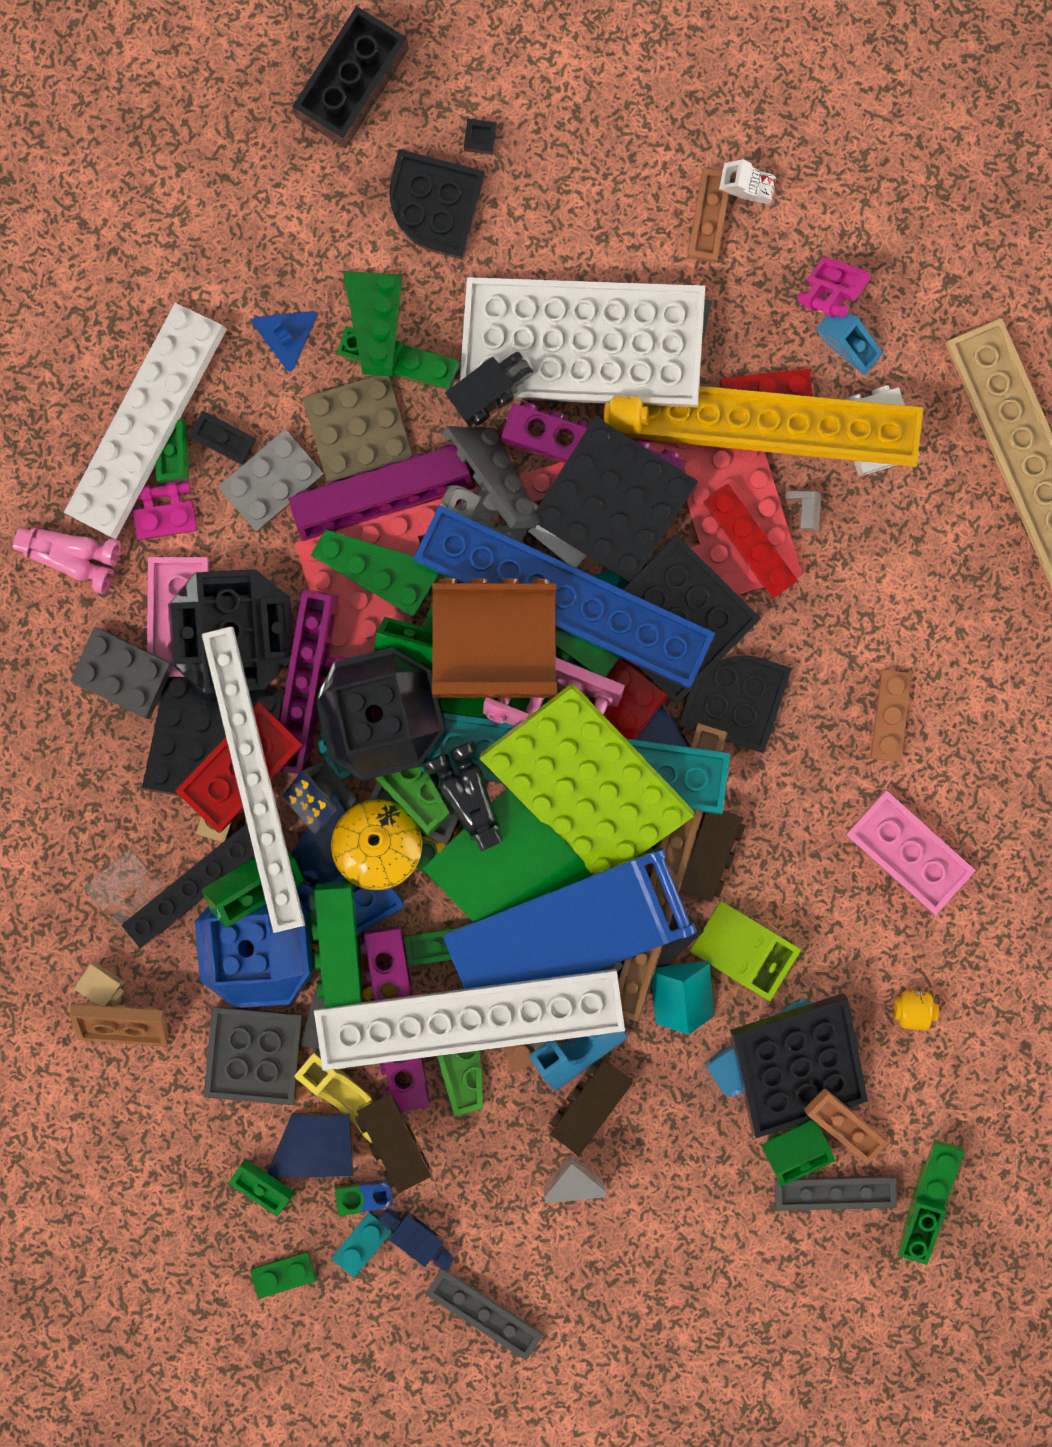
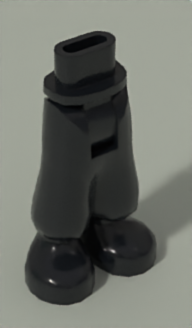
[422,740,503,851]

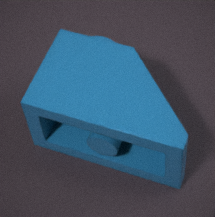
[816,313,883,375]

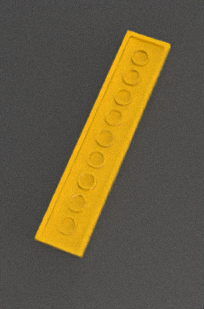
[626,386,924,467]

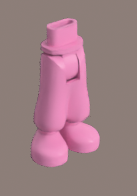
[13,527,121,594]

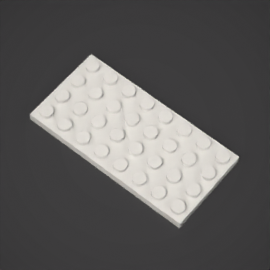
[460,277,705,407]

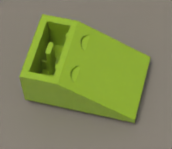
[690,900,801,1001]

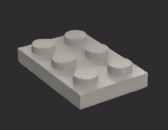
[218,429,324,532]

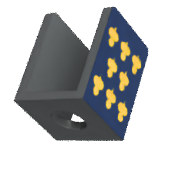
[282,761,357,834]

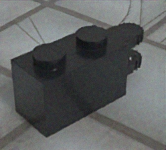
[445,352,534,427]

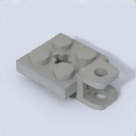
[441,485,538,542]

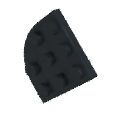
[389,149,485,260]
[678,656,792,753]

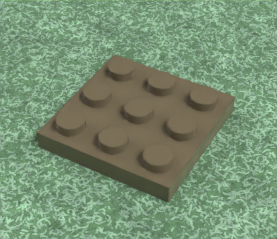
[302,376,412,483]

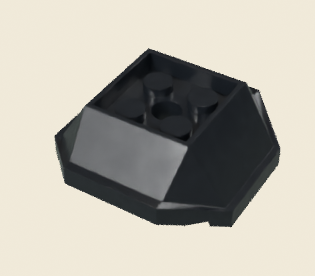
[168,569,293,694]
[316,647,447,781]

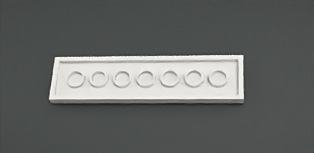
[64,303,227,539]

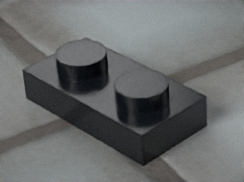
[189,411,257,465]

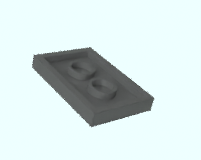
[70,627,173,719]

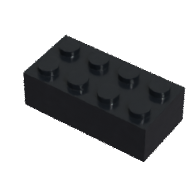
[292,6,409,149]

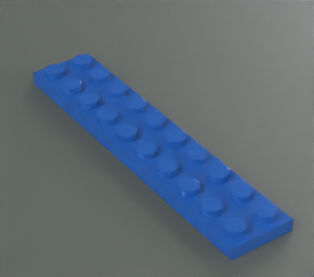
[413,505,715,689]

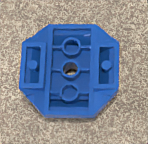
[195,903,314,1008]

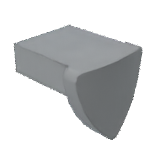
[785,491,821,532]

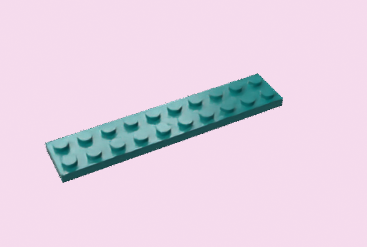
[420,713,730,815]

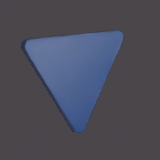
[252,311,317,371]

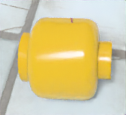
[604,395,649,435]
[893,990,939,1031]

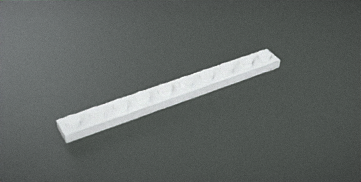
[202,627,305,933]

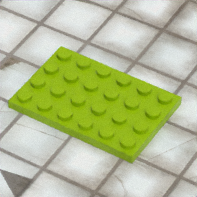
[480,683,694,875]

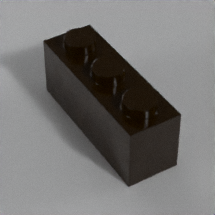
[680,810,745,902]
[548,1058,633,1156]
[355,1090,433,1194]

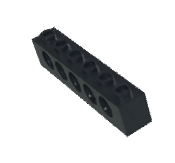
[121,823,284,948]

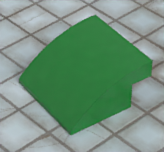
[422,787,593,922]

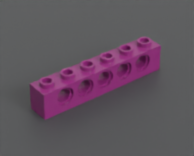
[501,401,685,470]
[280,590,339,774]
[360,925,430,1111]

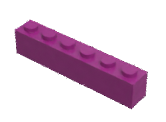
[288,445,473,541]

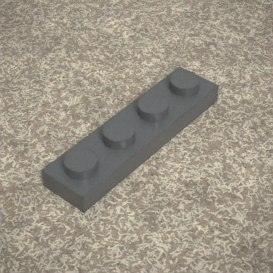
[774,1175,897,1211]
[425,1269,543,1361]

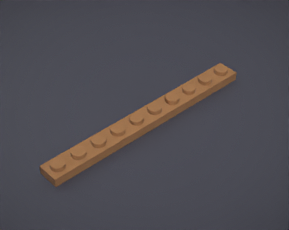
[618,724,728,1022]

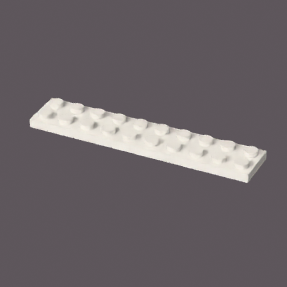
[314,969,625,1071]

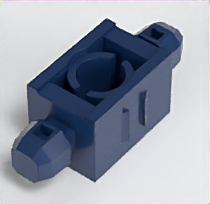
[379,1208,453,1270]

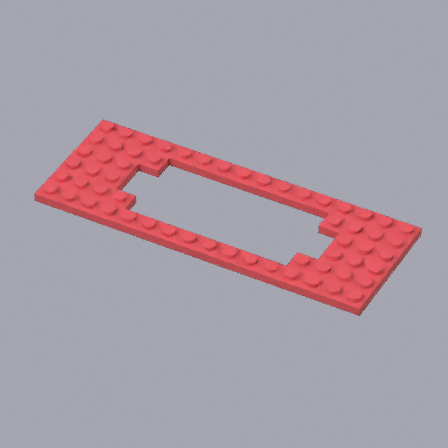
[295,439,803,658]

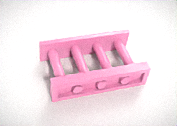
[483,657,625,727]

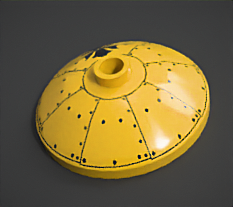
[331,800,422,890]

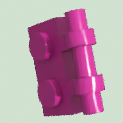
[798,257,871,318]
[133,481,197,540]

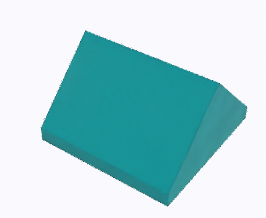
[651,961,715,1035]

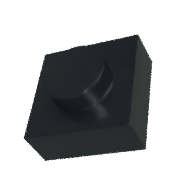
[463,118,497,155]

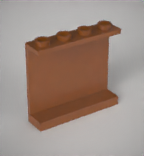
[432,578,557,698]

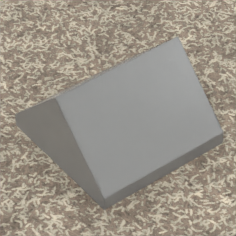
[544,1153,606,1204]

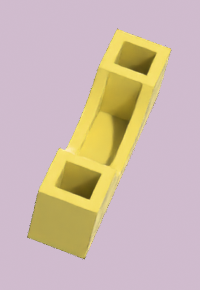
[294,1049,374,1143]

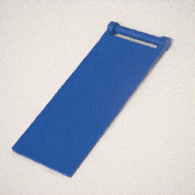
[443,847,697,989]

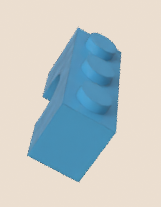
[529,1031,628,1091]

